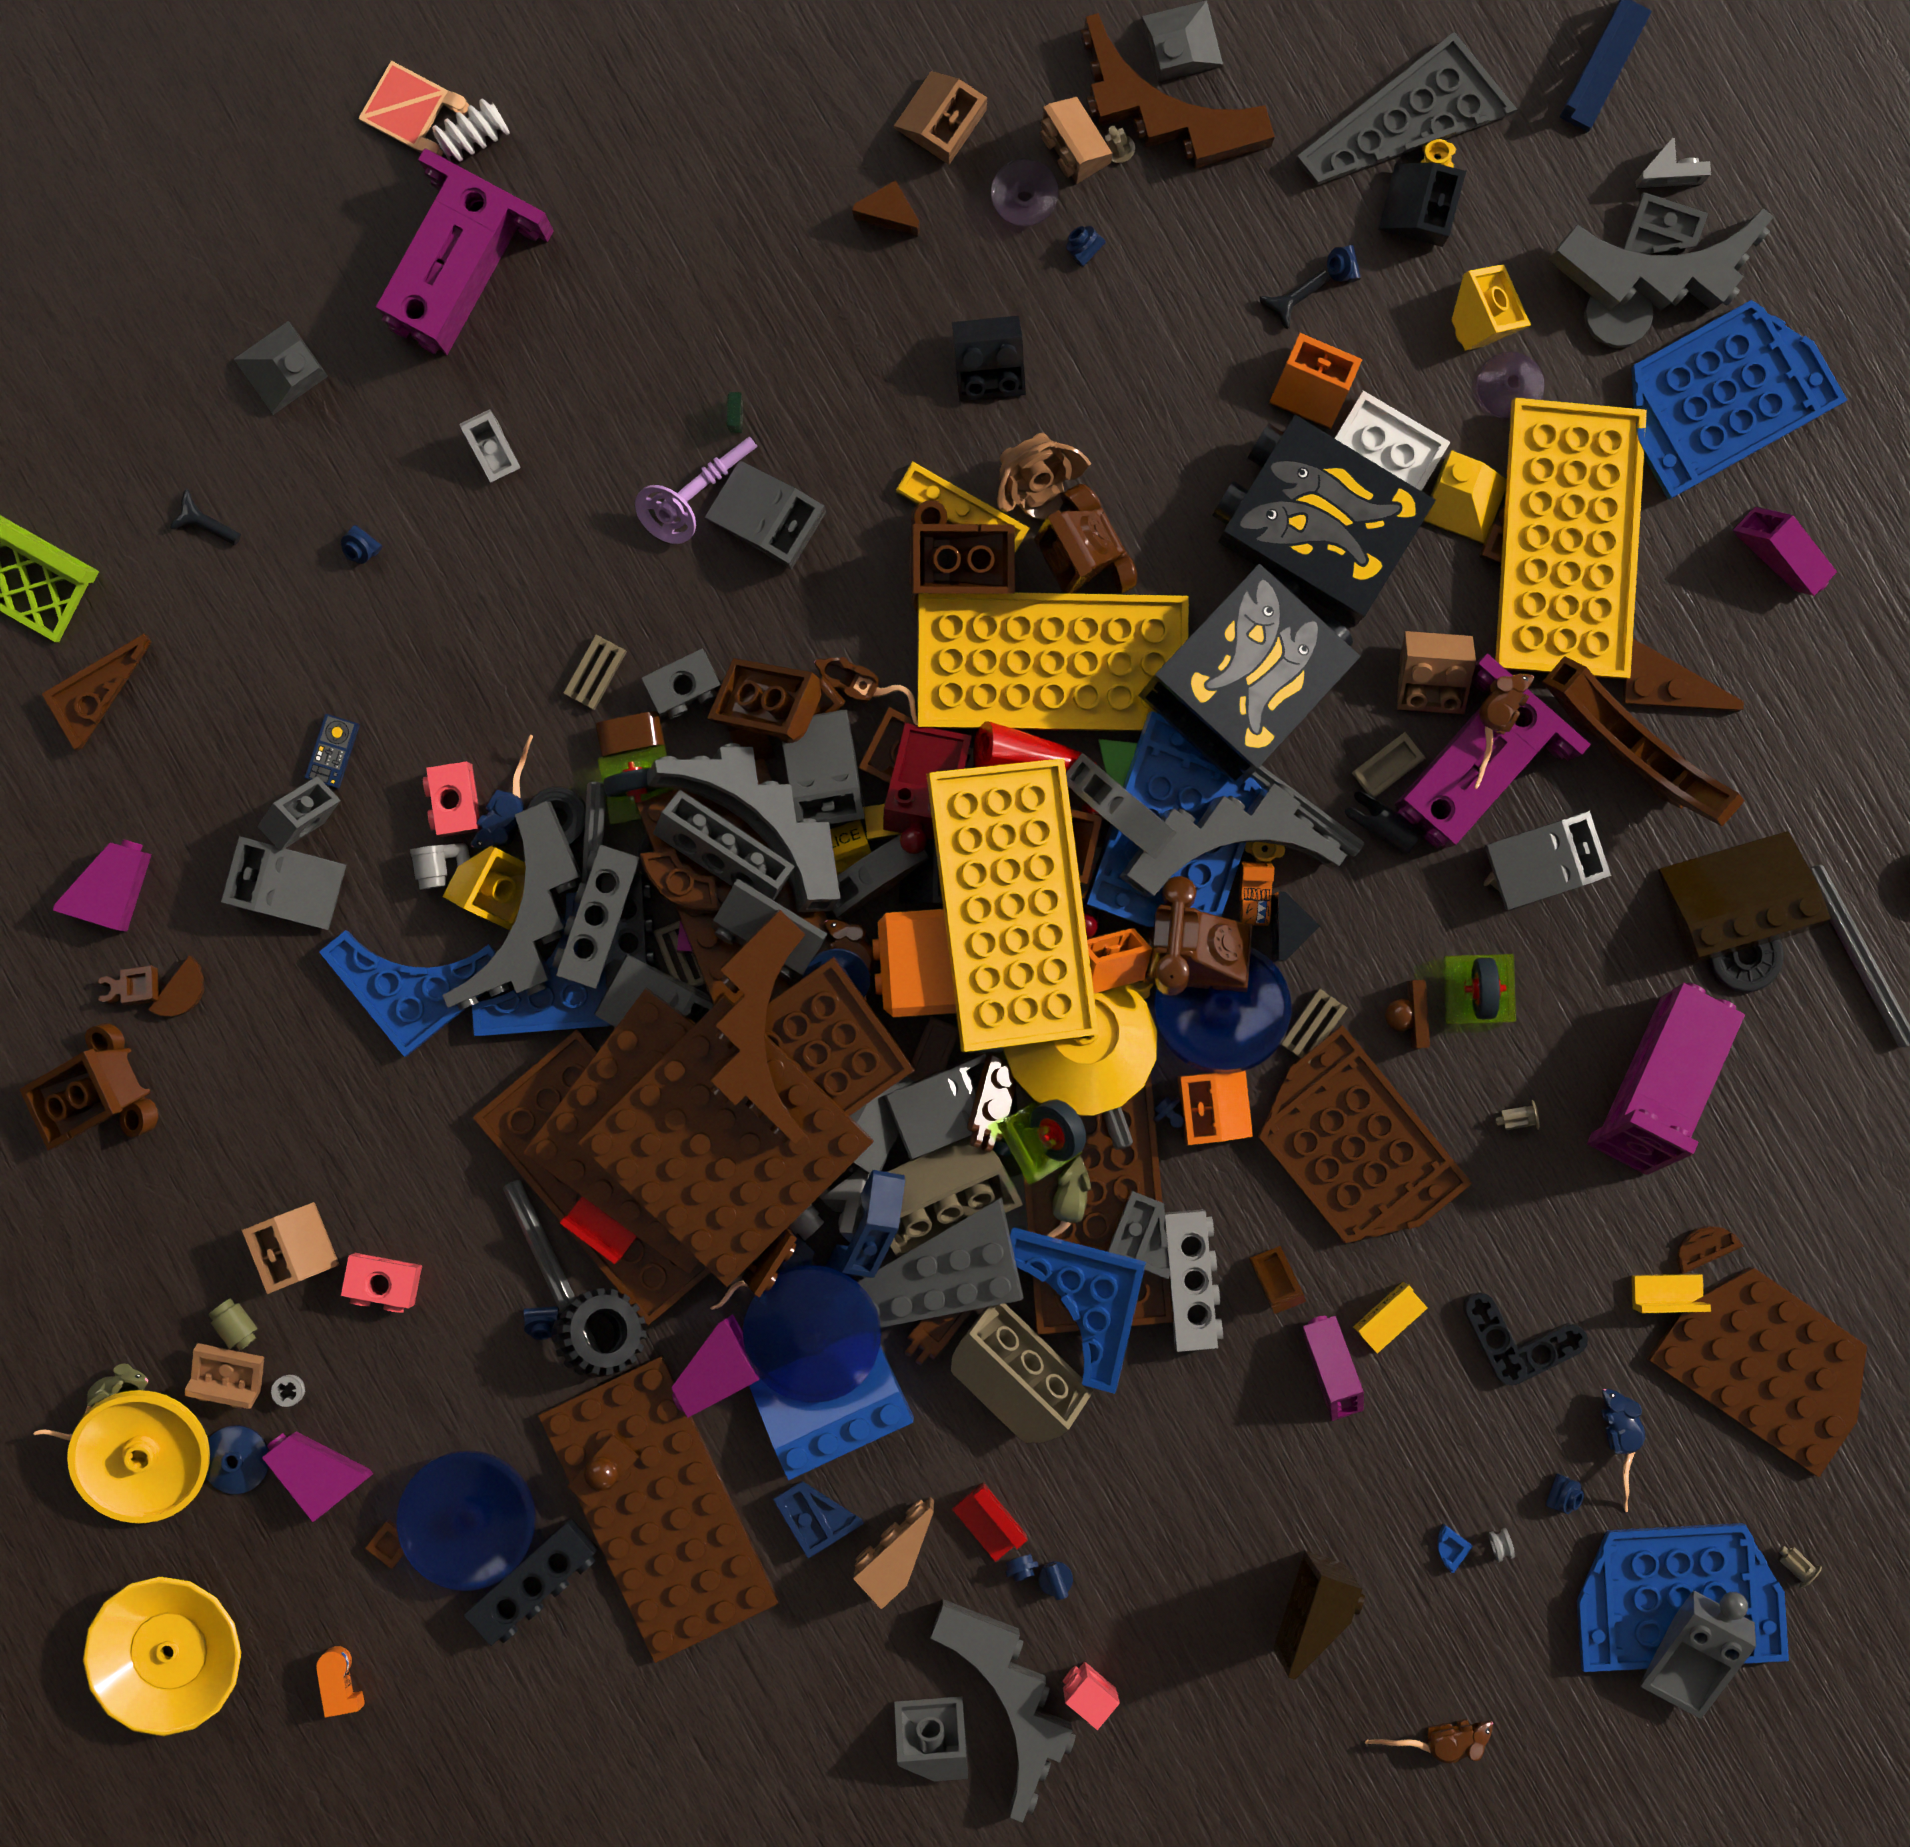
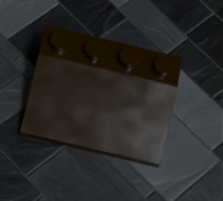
[1658,831,1831,965]
[1273,1550,1365,1680]

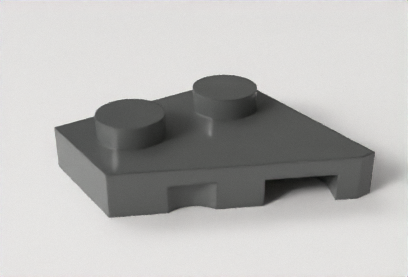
[1623,192,1708,255]
[1107,1190,1170,1279]

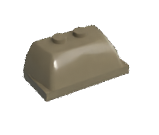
[888,1135,1023,1258]
[951,1304,1094,1443]

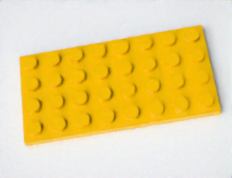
[1495,398,1647,679]
[917,593,1189,731]
[926,758,1099,1052]

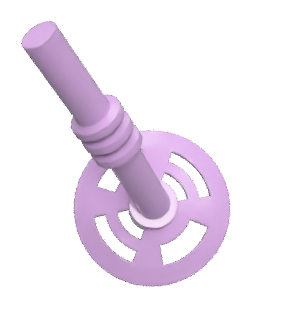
[635,436,757,544]

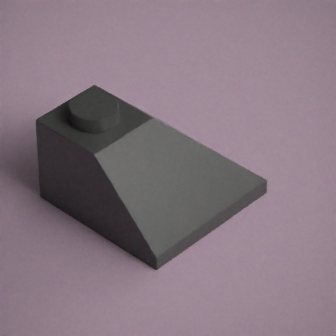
[1142,0,1223,82]
[234,321,328,415]
[894,1696,968,1782]

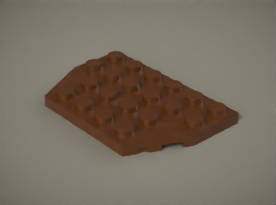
[1258,1025,1472,1243]
[1647,1267,1867,1477]

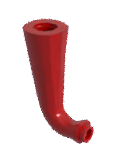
[974,721,1105,820]

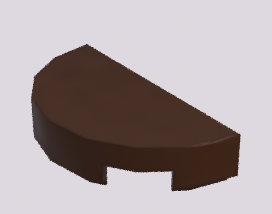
[148,956,205,1016]
[1676,1226,1744,1274]

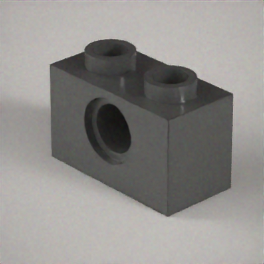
[642,648,721,719]
[257,776,341,851]

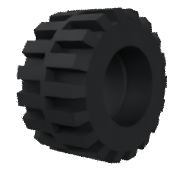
[552,1288,646,1378]

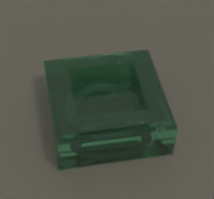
[726,392,744,433]

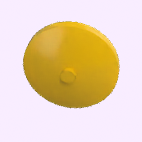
[67,1390,210,1523]

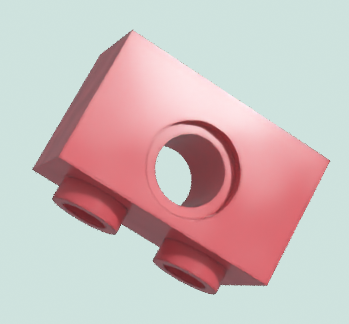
[423,761,482,837]
[341,1253,422,1313]
[1063,1662,1120,1730]

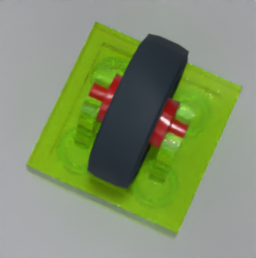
[598,745,674,825]
[1444,954,1516,1024]
[997,1099,1086,1184]

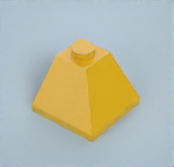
[1452,264,1531,351]
[1424,451,1507,544]
[443,846,526,930]

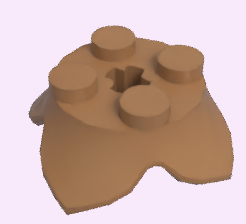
[997,433,1091,520]

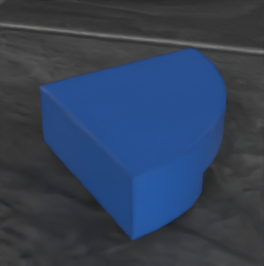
[1437,1524,1473,1573]

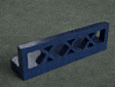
[1559,0,1652,132]

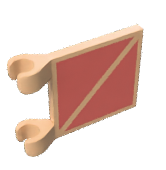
[358,61,470,157]

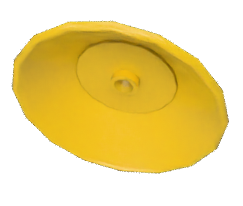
[1003,984,1157,1116]
[83,1577,241,1736]

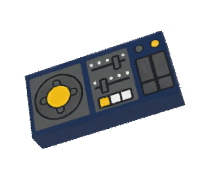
[305,714,360,789]

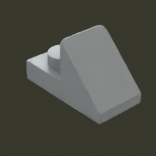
[1635,138,1711,188]
[459,409,521,483]
[823,1170,869,1243]

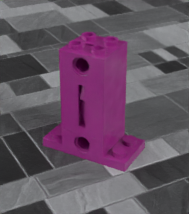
[376,148,554,355]
[1394,653,1591,849]
[1587,983,1745,1175]

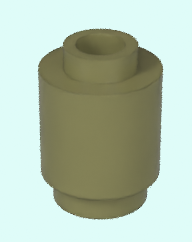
[208,1298,258,1351]

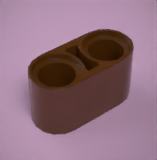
[595,711,665,758]

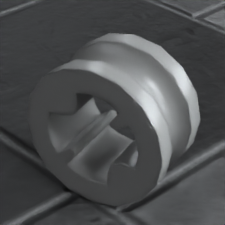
[271,1374,305,1407]
[1489,1528,1515,1563]

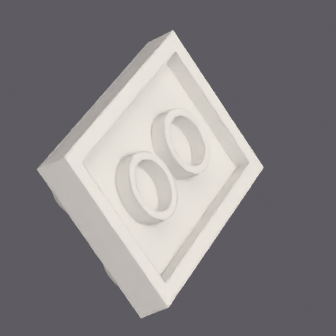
[1335,391,1450,491]

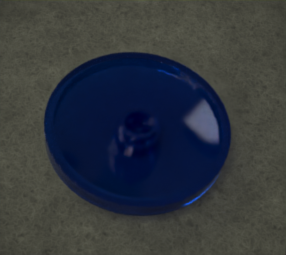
[1154,947,1292,1074]
[743,1265,881,1403]
[397,1450,536,1591]

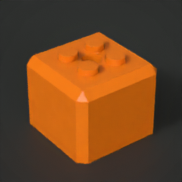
[872,909,957,1018]

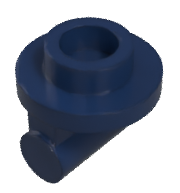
[1066,226,1106,267]
[1327,245,1361,282]
[341,525,382,564]
[1153,1096,1184,1128]
[524,1306,560,1340]
[1545,1473,1584,1514]
[1039,1561,1073,1600]

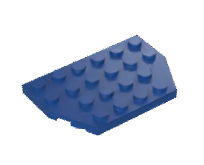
[1631,300,1847,500]
[1083,711,1262,927]
[1577,1523,1789,1672]

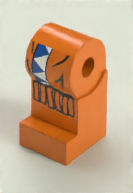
[1239,861,1274,926]
[317,1646,365,1718]

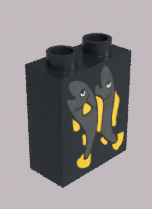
[1212,415,1436,626]
[1138,563,1361,788]

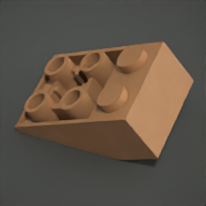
[853,1497,934,1609]

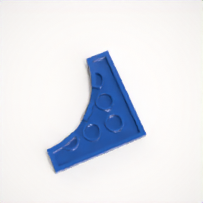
[472,891,611,1036]
[319,930,496,1057]
[1010,1227,1146,1394]

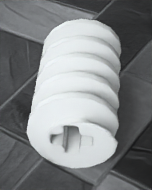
[432,99,510,162]

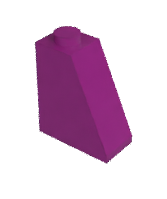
[1732,507,1837,596]
[53,839,152,931]
[671,1314,765,1418]
[1303,1316,1364,1421]
[262,1431,373,1522]

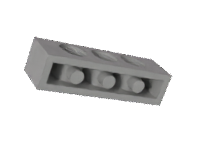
[1165,1209,1223,1352]

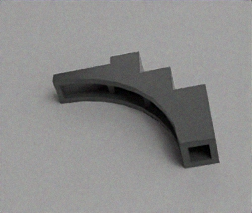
[1548,208,1773,311]
[646,743,840,912]
[1119,783,1347,897]
[443,801,582,1011]
[931,1599,1076,1823]

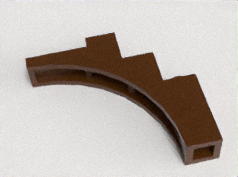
[1080,13,1275,169]
[1542,656,1745,827]
[710,909,806,1145]

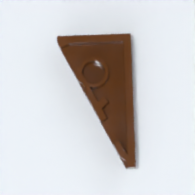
[42,634,152,751]
[1622,639,1744,711]

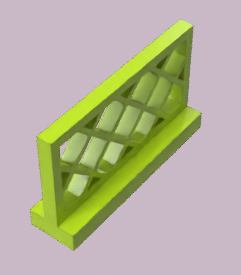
[0,515,99,642]

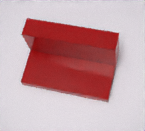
[560,1196,637,1264]
[952,1482,1028,1562]

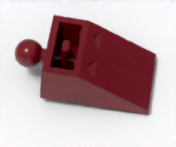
[883,723,972,854]

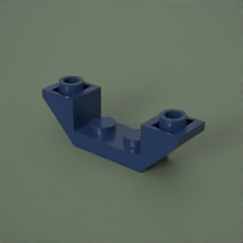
[824,1170,905,1278]

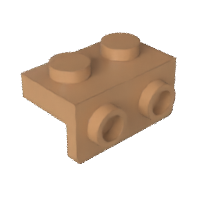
[185,1343,264,1409]

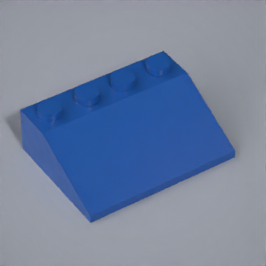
[749,1329,914,1481]

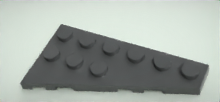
[1296,32,1517,186]
[820,1198,1024,1338]

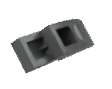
[1066,753,1177,859]
[824,835,930,921]

